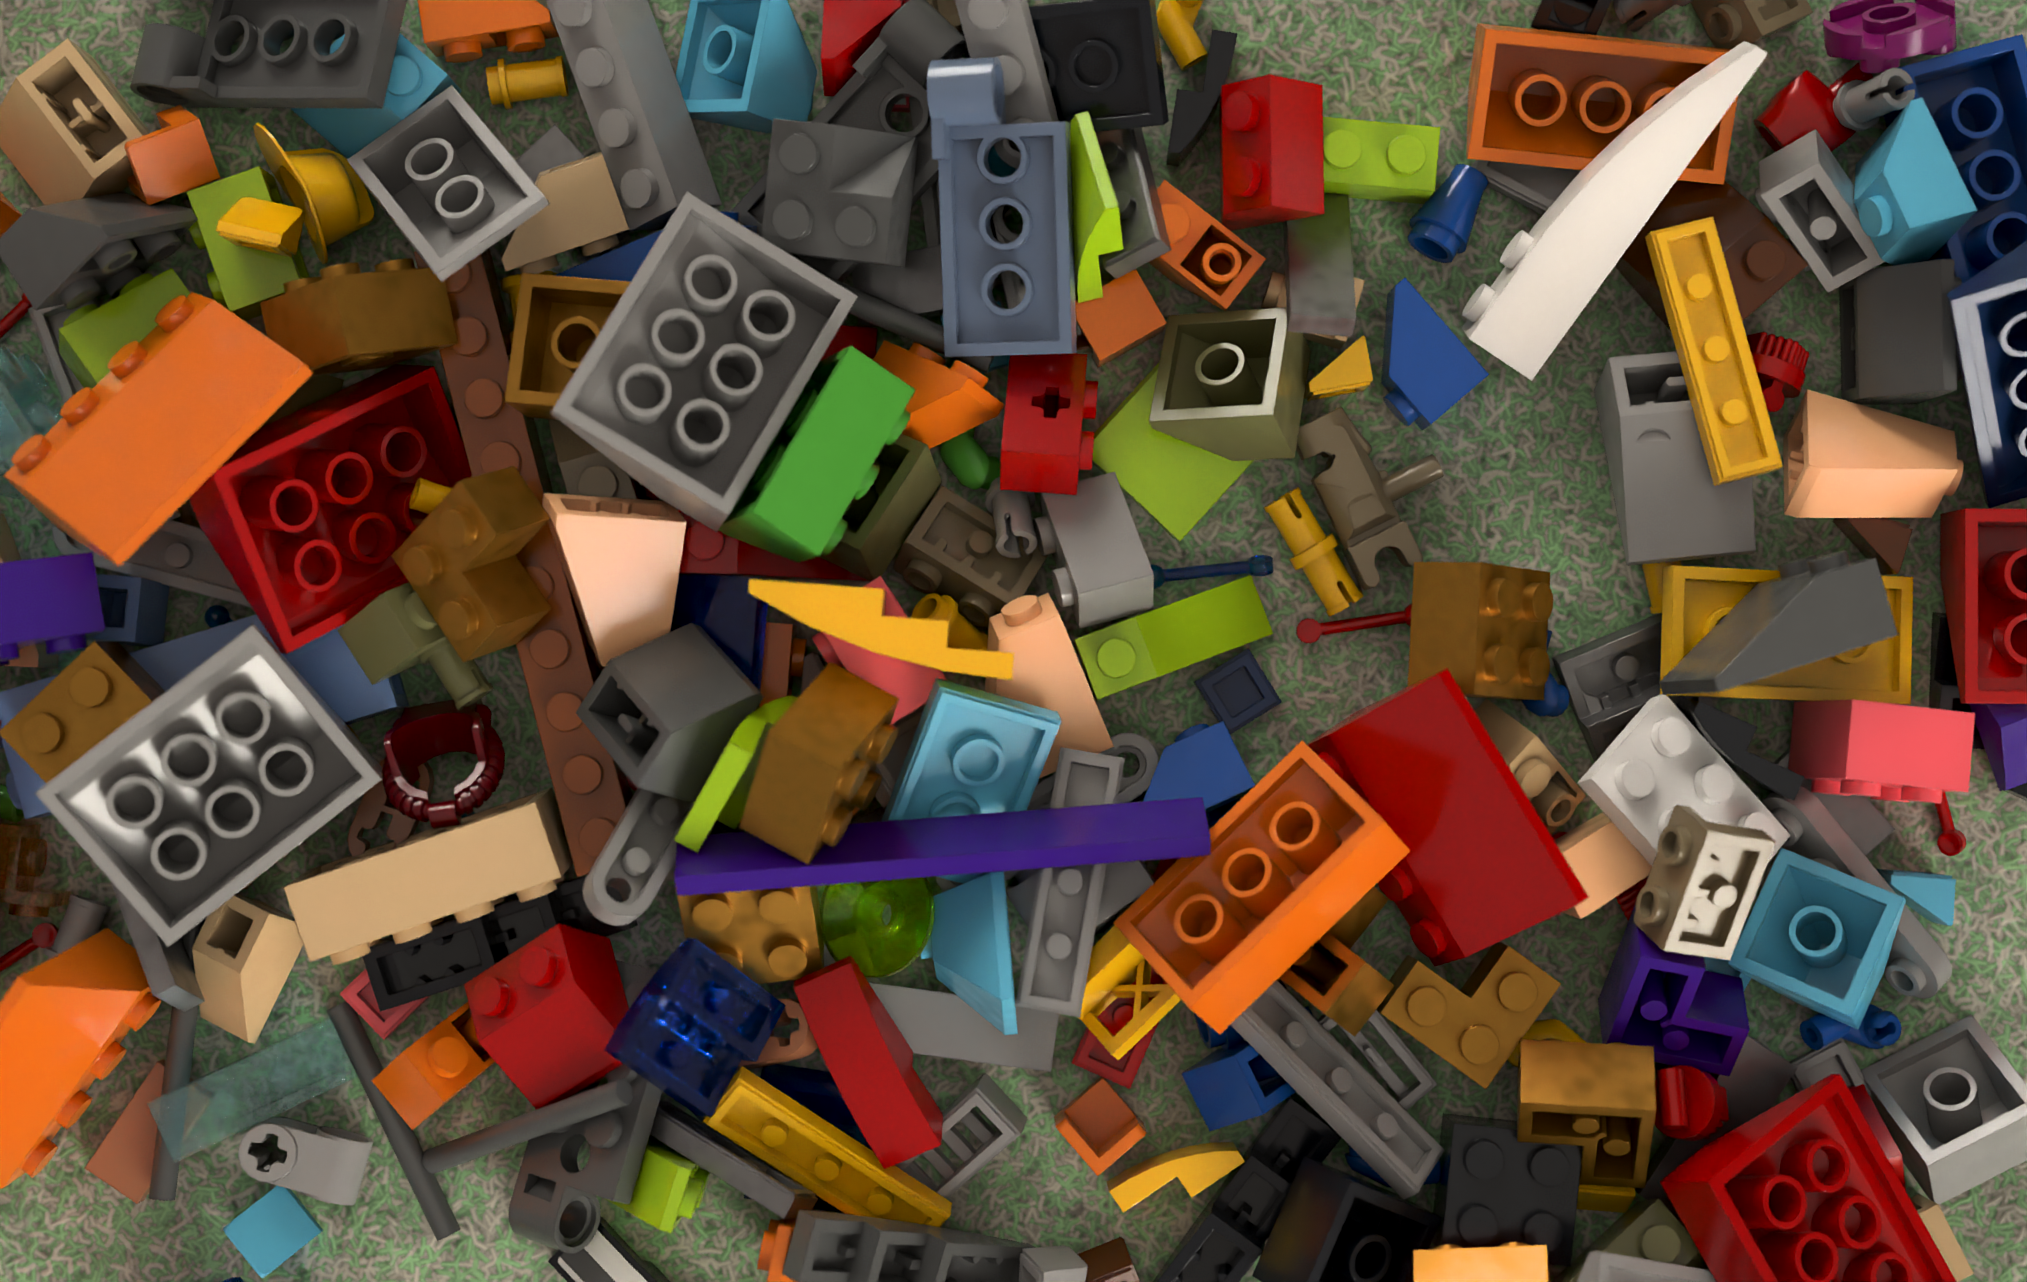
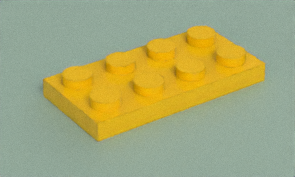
[1660,565,1913,705]

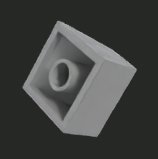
[1861,1014,2027,1204]

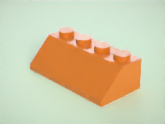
[1466,23,1738,185]
[1113,740,1410,1034]

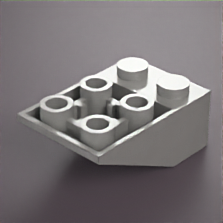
[1594,351,1756,566]

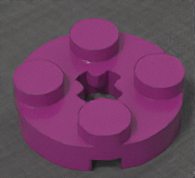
[1823,0,1957,73]

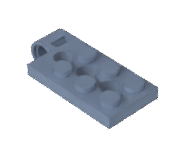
[927,57,1077,357]

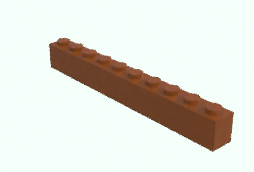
[414,248,633,877]

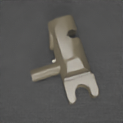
[1296,407,1444,590]

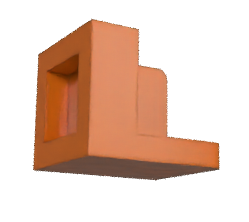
[124,105,220,206]
[1075,269,1167,368]
[1054,1076,1147,1176]

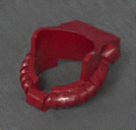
[382,699,505,830]

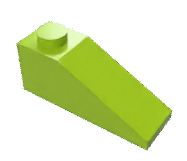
[1073,575,1273,700]

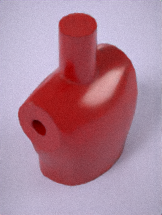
[1753,62,1873,152]

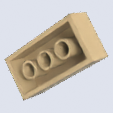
[283,788,573,965]

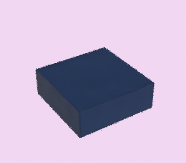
[1194,648,1282,734]

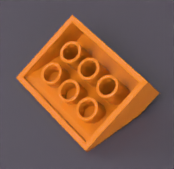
[3,292,313,567]
[0,927,161,1189]

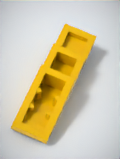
[748,579,1014,681]

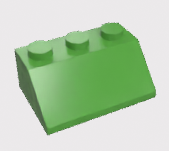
[718,346,915,563]

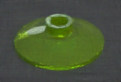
[819,877,935,978]

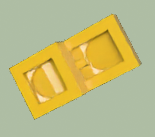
[1107,1142,1245,1213]

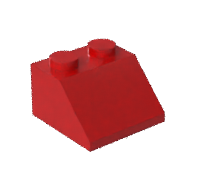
[1219,74,1324,231]
[464,923,641,1109]

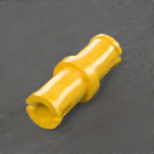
[1264,487,1364,617]

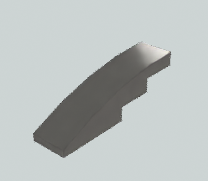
[782,1210,1036,1282]

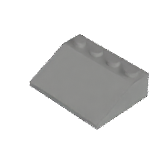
[551,192,858,532]
[35,624,382,947]

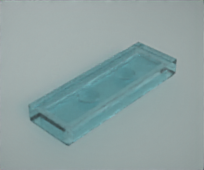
[147,1018,357,1163]

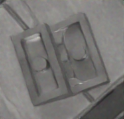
[1552,613,1715,763]

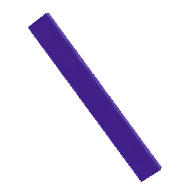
[674,797,1210,896]

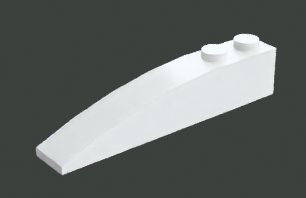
[1462,41,1768,381]

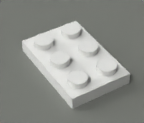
[1578,694,1790,866]

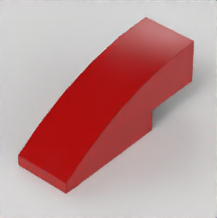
[793,956,943,1169]

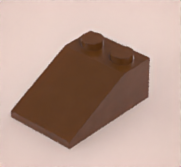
[1615,180,1808,331]

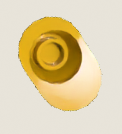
[253,122,374,265]

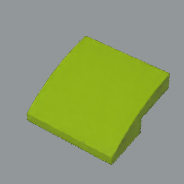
[1070,111,1123,303]
[1092,361,1254,542]
[674,695,798,852]

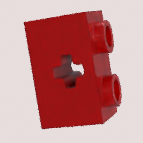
[1000,353,1098,495]

